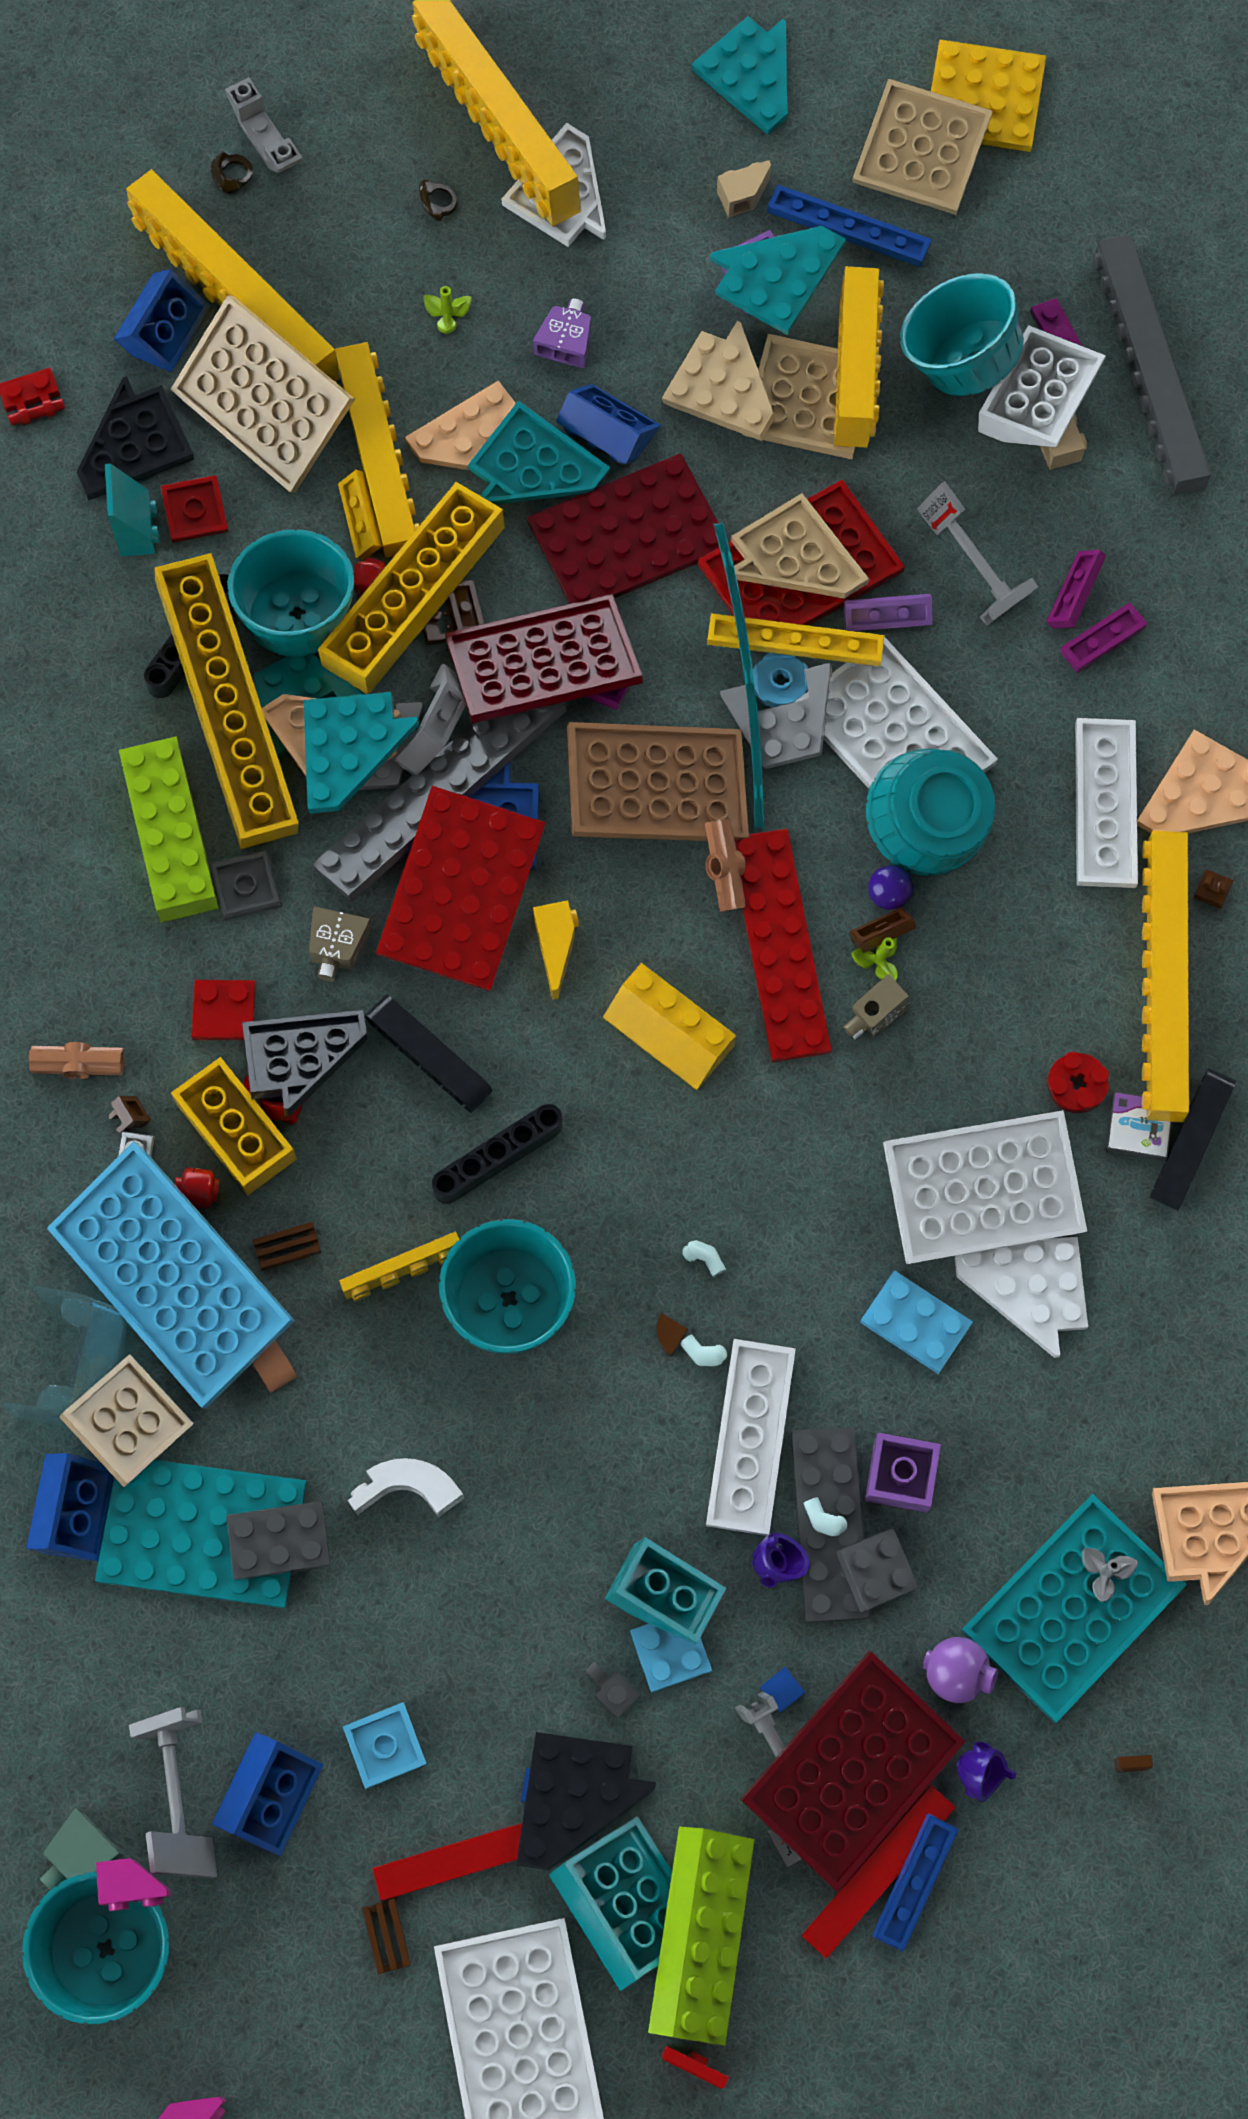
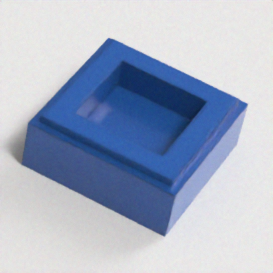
[760,1667,806,1714]

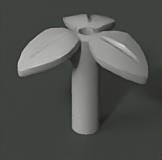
[1082,1548,1138,1602]

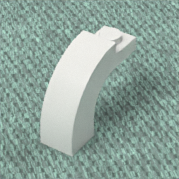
[348,1458,464,1518]

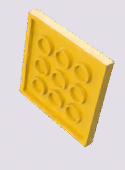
[931,39,1046,152]

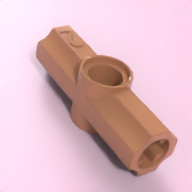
[705,819,745,911]
[29,1042,125,1079]

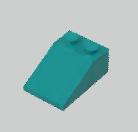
[105,464,160,557]
[605,1537,726,1644]

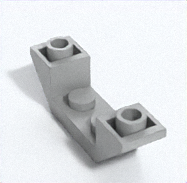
[225,77,303,173]
[392,664,466,775]

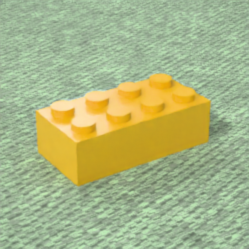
[171,1057,297,1196]

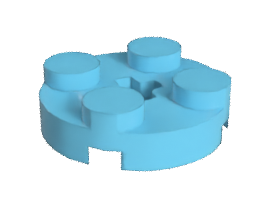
[753,653,808,708]

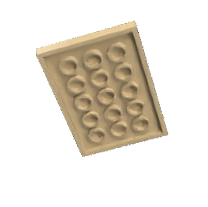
[170,295,355,493]

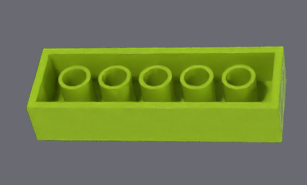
[119,736,219,923]
[648,1826,755,2046]

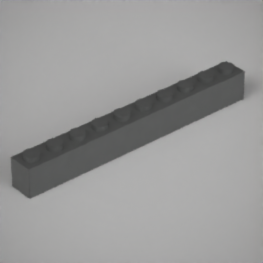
[1093,235,1211,495]

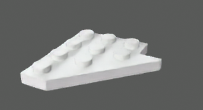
[502,123,606,247]
[955,1237,1088,1358]

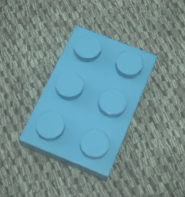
[860,1270,973,1374]

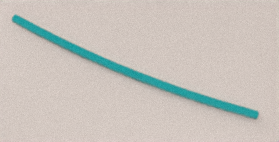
[714,521,764,832]

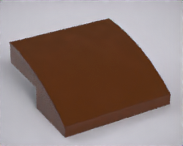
[422,580,484,646]

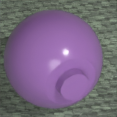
[923,1637,998,1703]

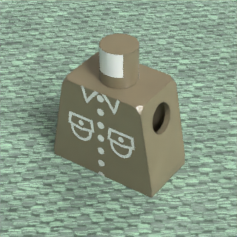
[309,906,371,982]
[843,974,911,1040]

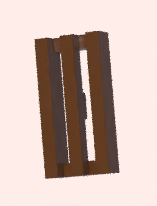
[849,908,916,953]
[253,1222,321,1271]
[362,1899,411,1974]

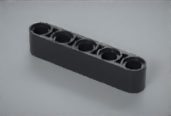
[144,574,233,698]
[364,994,493,1113]
[1149,1068,1236,1211]
[432,1104,562,1204]

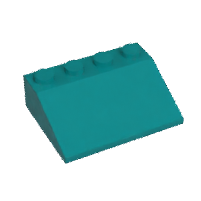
[549,1816,672,1991]

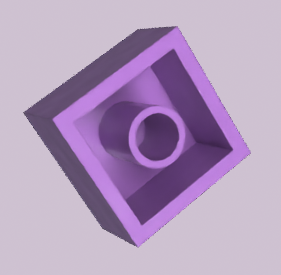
[865,1433,941,1513]

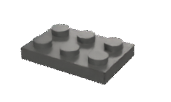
[226,1501,331,1581]

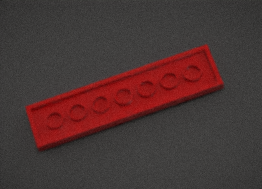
[735,828,831,1063]

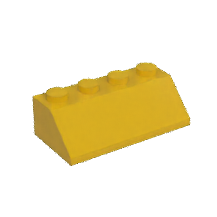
[603,963,736,1090]

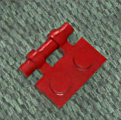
[0,367,65,426]

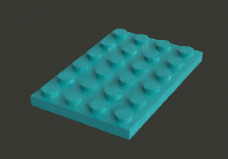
[95,1460,307,1609]
[960,1494,1187,1723]

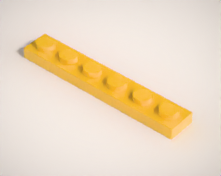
[707,613,884,666]

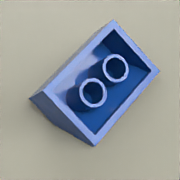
[114,269,211,372]
[556,383,661,464]
[26,1453,114,1562]
[212,1732,324,1857]

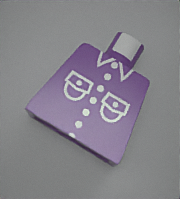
[533,299,591,368]

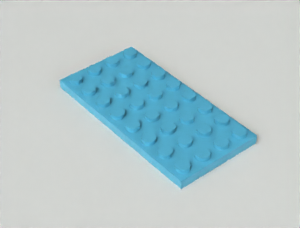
[47,1141,295,1409]

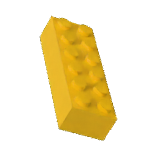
[834,266,884,448]

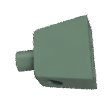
[40,1808,124,1890]

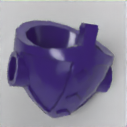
[752,1533,810,1588]
[956,1741,1016,1803]

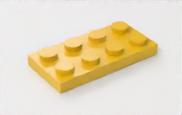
[339,1231,460,1302]

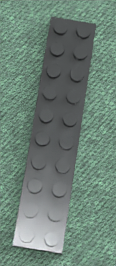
[312,702,566,902]

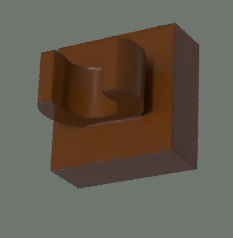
[1193,869,1234,909]
[108,1096,151,1132]

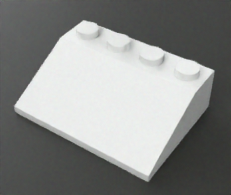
[978,325,1106,447]

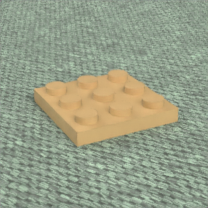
[59,1354,194,1487]

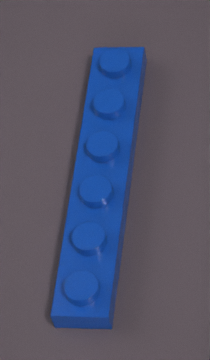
[767,184,932,267]

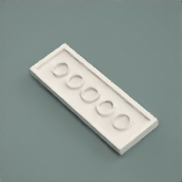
[1075,718,1138,888]
[706,1339,796,1536]

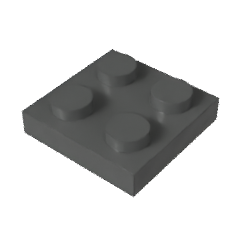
[836,1528,918,1612]

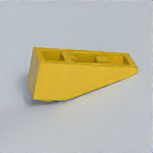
[533,900,579,1000]

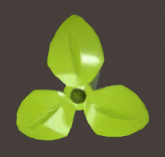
[423,286,472,334]
[851,938,898,981]

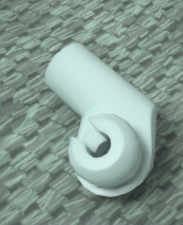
[683,1240,726,1277]
[680,1334,727,1366]
[803,1497,847,1536]

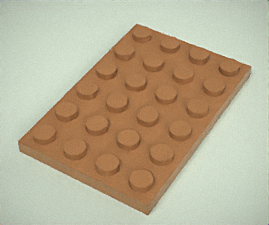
[567,722,749,841]

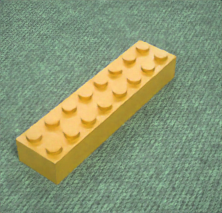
[318,482,505,694]

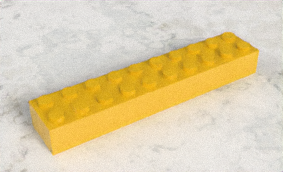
[412,0,581,227]
[126,169,340,382]
[155,553,299,849]

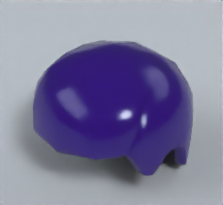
[868,865,914,910]

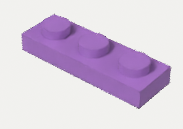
[844,594,932,631]

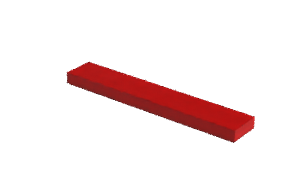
[801,1785,956,1959]
[372,1823,522,1901]

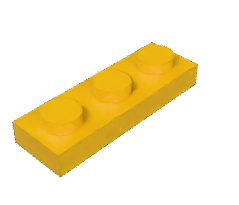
[338,470,383,560]

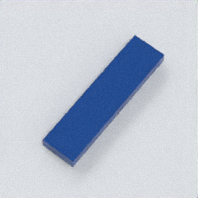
[872,1813,959,1952]

